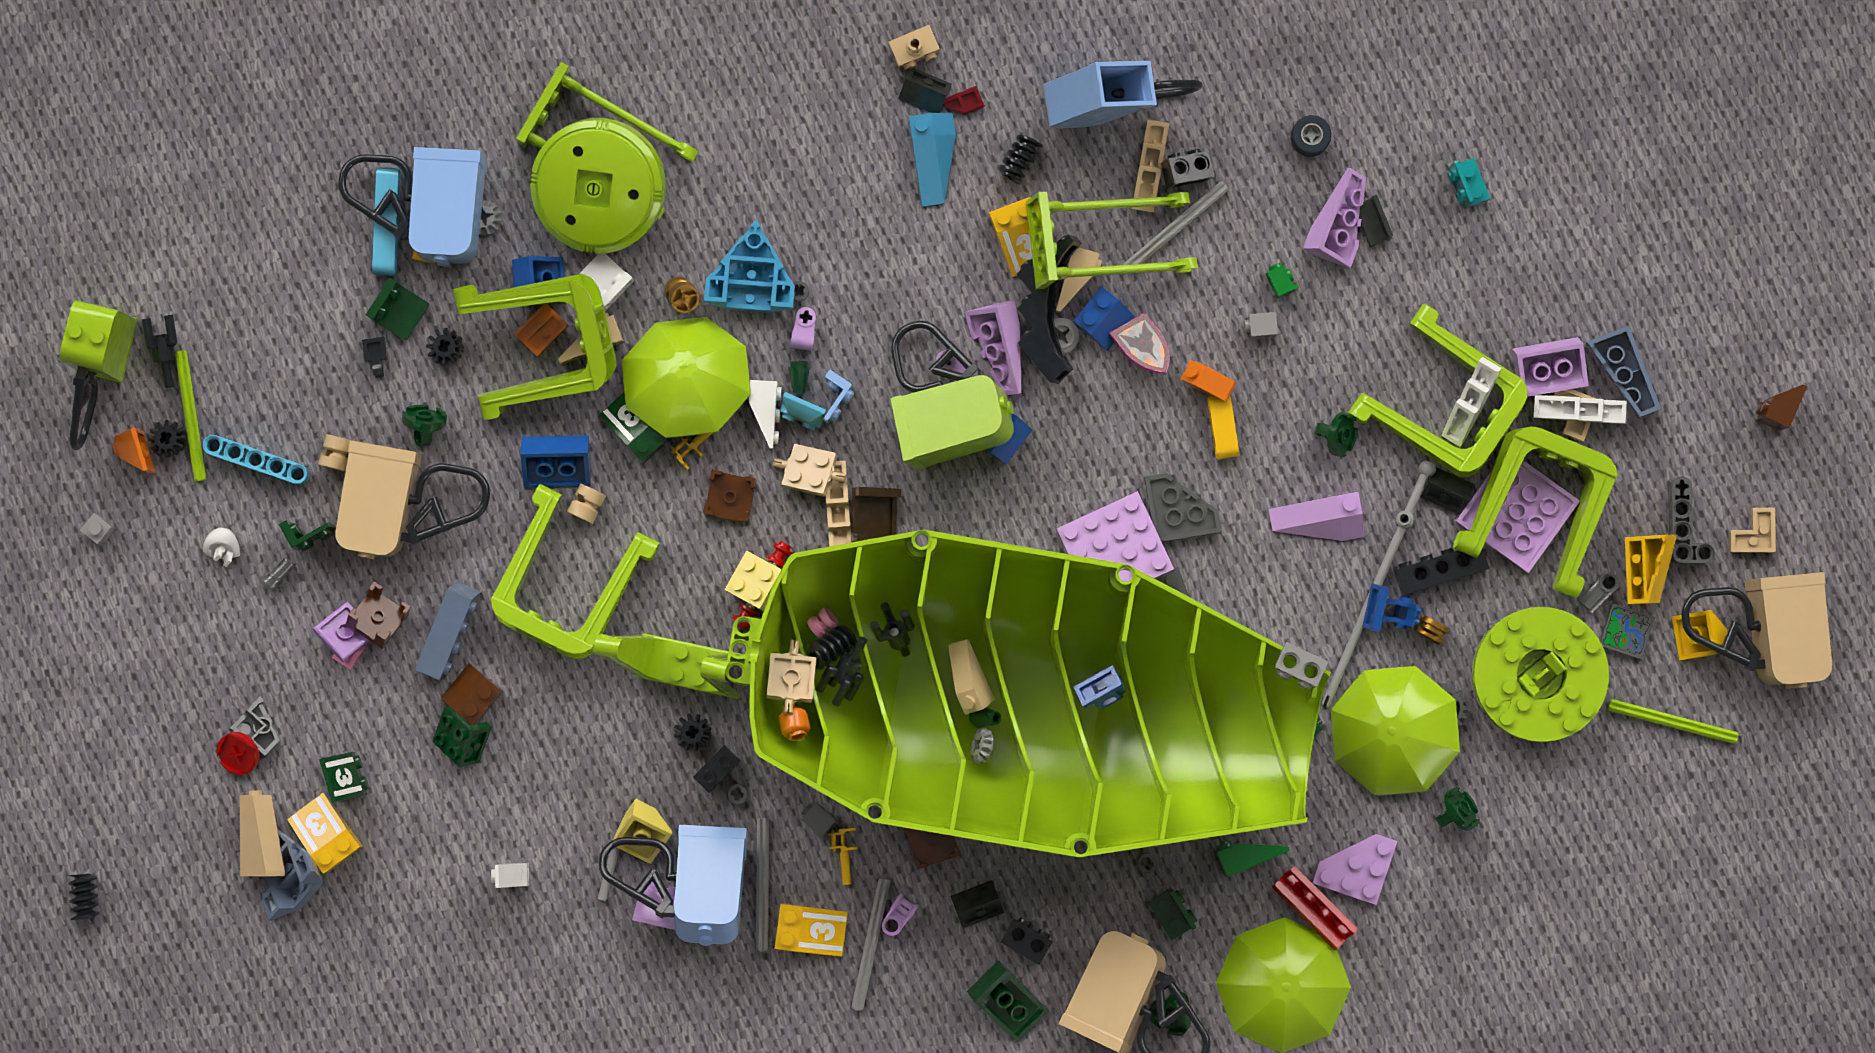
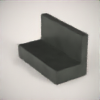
[898,68,952,113]
[1359,195,1393,247]
[1420,467,1474,515]
[950,880,1004,928]

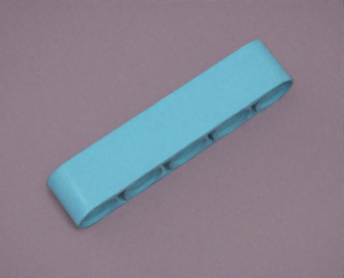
[372,167,401,276]
[203,435,310,485]

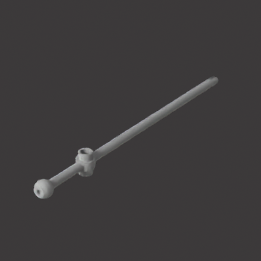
[1321,460,1436,708]

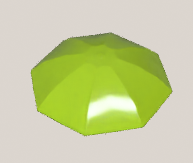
[622,317,751,438]
[1331,666,1460,795]
[1216,917,1351,1053]

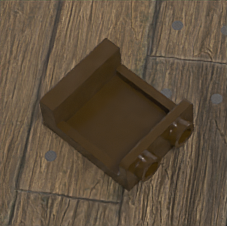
[851,487,901,542]

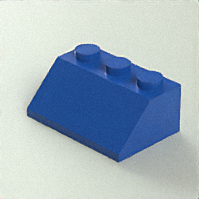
[520,435,591,488]

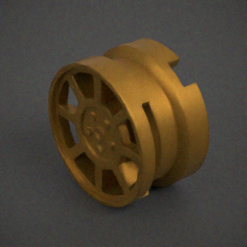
[1413,615,1449,645]

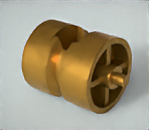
[664,276,699,313]

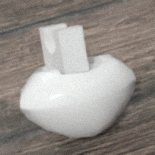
[203,527,240,567]

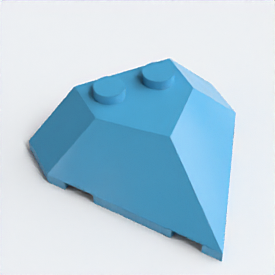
[704,219,795,313]

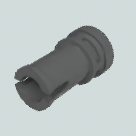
[262,557,295,591]

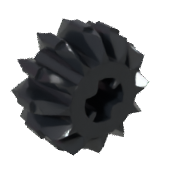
[426,328,465,366]
[148,420,187,458]
[674,713,712,751]

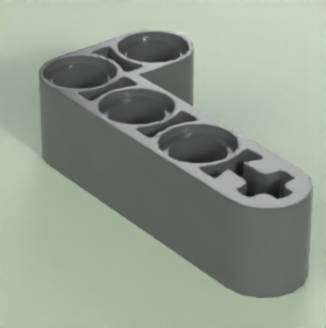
[1668,476,1715,564]

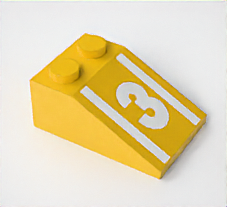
[989,197,1032,277]
[287,793,363,874]
[775,903,848,956]

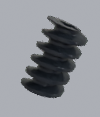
[998,135,1043,185]
[807,625,857,670]
[68,874,99,920]

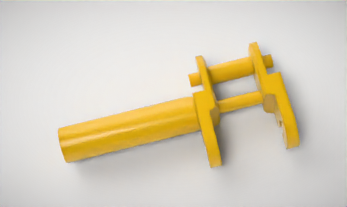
[671,433,712,470]
[828,828,858,885]

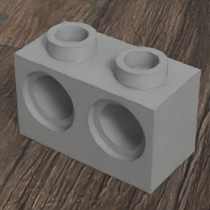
[1273,642,1328,690]

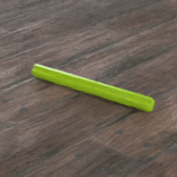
[175,350,206,482]
[1608,699,1739,744]

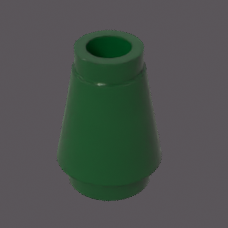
[788,361,810,393]
[969,707,1001,728]

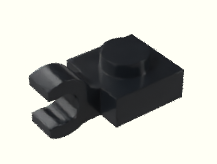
[362,336,388,378]

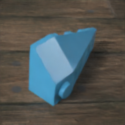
[909,113,956,207]

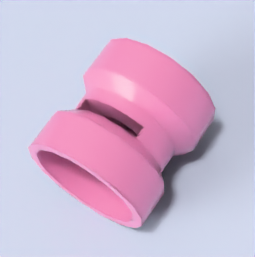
[807,607,839,638]

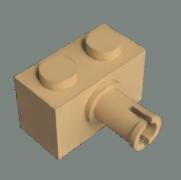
[889,25,940,70]

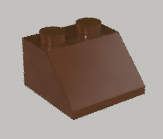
[1756,385,1807,431]
[441,663,503,725]

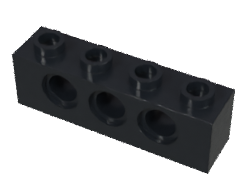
[1394,547,1490,596]

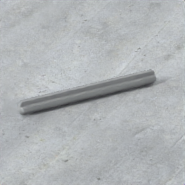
[1123,181,1228,274]
[756,818,769,952]
[851,878,890,1011]

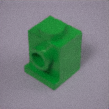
[1266,262,1299,299]

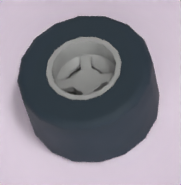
[1290,115,1332,157]

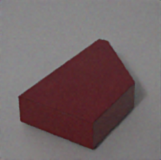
[943,86,985,115]

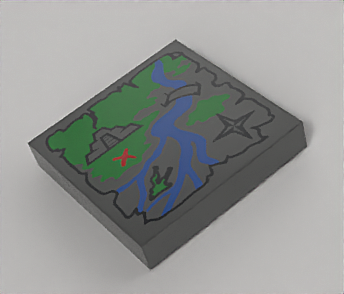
[1600,603,1655,660]

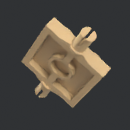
[773,444,847,497]
[767,640,816,714]

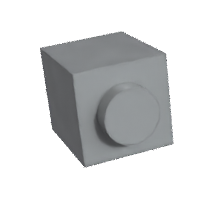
[1244,312,1278,338]
[80,513,116,546]

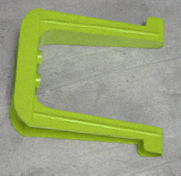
[453,273,616,420]
[1347,303,1527,477]
[1453,426,1618,598]
[491,484,660,659]
[593,633,744,699]

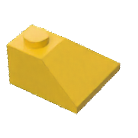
[1672,610,1731,661]

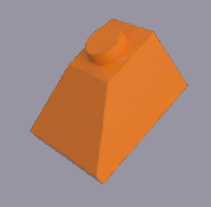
[112,427,156,474]

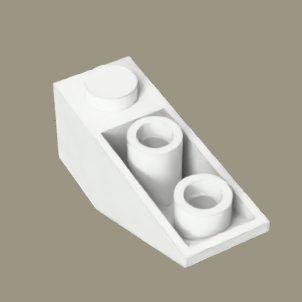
[749,380,782,450]
[491,863,529,888]

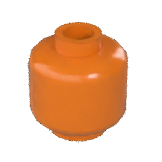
[778,705,811,741]

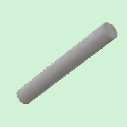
[597,835,620,901]

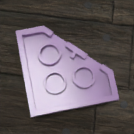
[1312,834,1397,905]

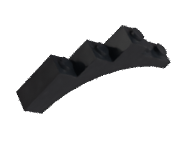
[1017,234,1082,384]

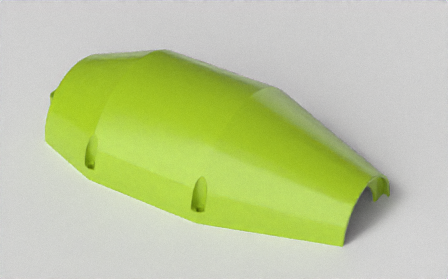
[725,529,1331,857]

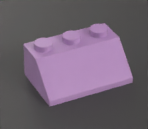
[1512,337,1589,397]
[632,882,676,930]

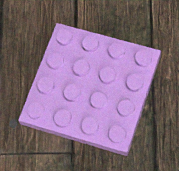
[1455,460,1580,573]
[1057,491,1175,581]

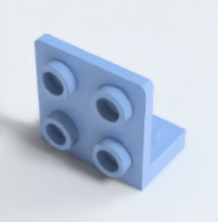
[823,370,854,424]

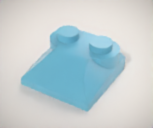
[780,392,827,431]

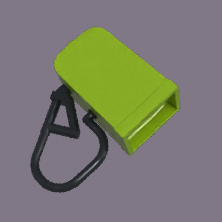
[59,300,138,450]
[890,321,1014,471]

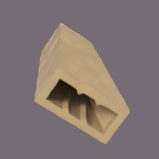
[240,790,285,877]

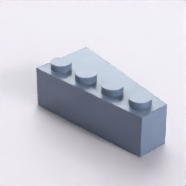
[1586,326,1661,418]
[415,581,481,680]

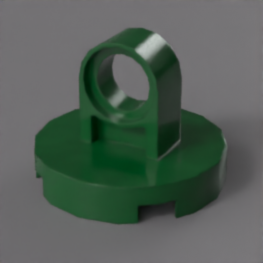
[402,405,447,447]
[1314,412,1358,457]
[1435,787,1480,831]
[1149,992,1191,1036]

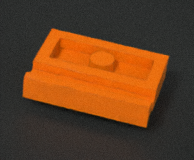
[514,303,569,357]

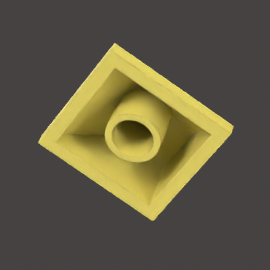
[613,799,672,864]

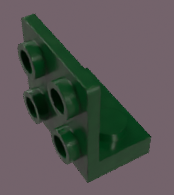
[366,277,429,341]
[278,520,336,552]
[432,706,492,767]
[1148,888,1197,940]

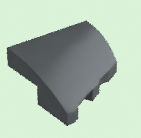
[229,696,280,760]

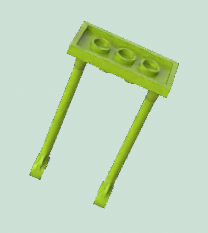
[516,62,698,220]
[1026,192,1198,289]

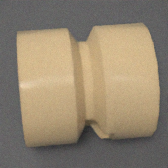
[318,434,350,472]
[567,483,606,524]

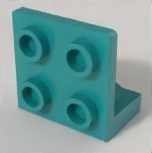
[1447,158,1490,209]

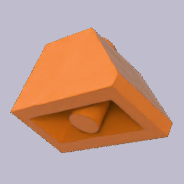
[1181,360,1237,402]

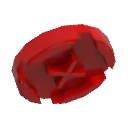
[216,732,260,775]

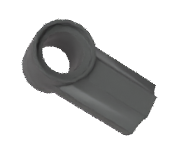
[1578,572,1620,613]

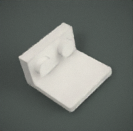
[580,253,634,311]

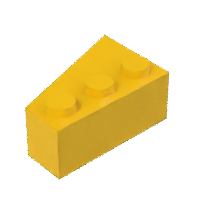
[1625,535,1677,604]

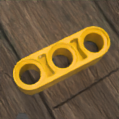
[1207,396,1239,460]

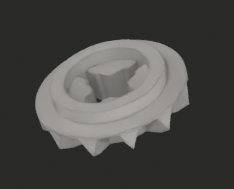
[479,200,502,235]
[1054,318,1079,353]
[970,728,994,764]

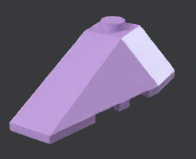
[1303,168,1366,268]
[965,301,1021,395]
[1268,492,1364,541]

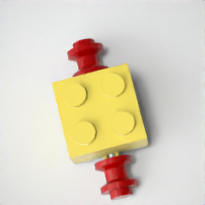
[725,541,793,630]

